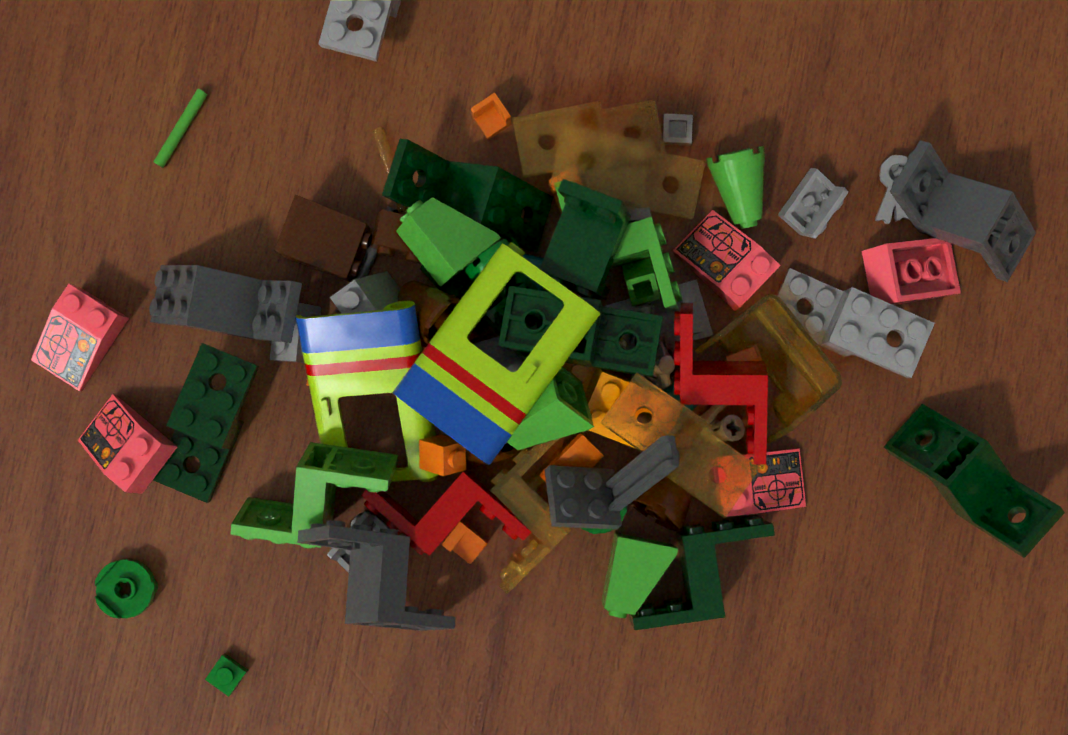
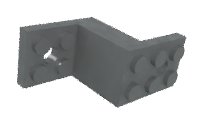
[890,140,1036,282]
[149,265,302,343]
[297,521,456,631]

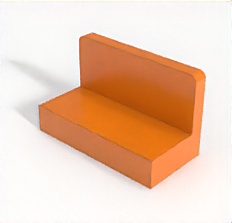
[540,433,604,482]

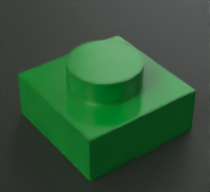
[205,653,248,697]

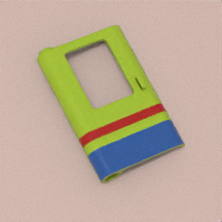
[392,242,600,465]
[295,301,438,482]

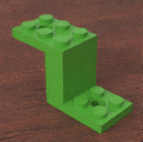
[554,182,683,312]
[231,442,398,548]

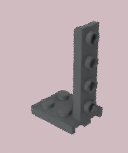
[545,435,680,529]

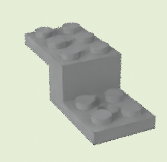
[319,0,401,62]
[765,268,935,378]

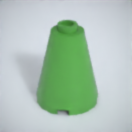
[706,146,765,229]

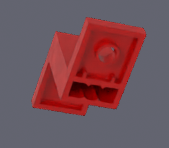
[674,303,768,465]
[361,470,532,556]

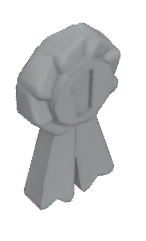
[875,155,909,224]

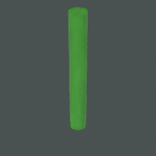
[153,89,208,168]

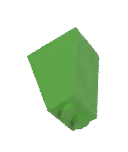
[396,197,501,287]
[506,367,594,450]
[601,532,678,618]

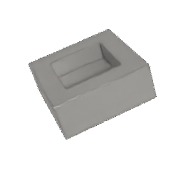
[662,114,693,146]

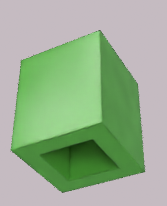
[622,258,661,306]

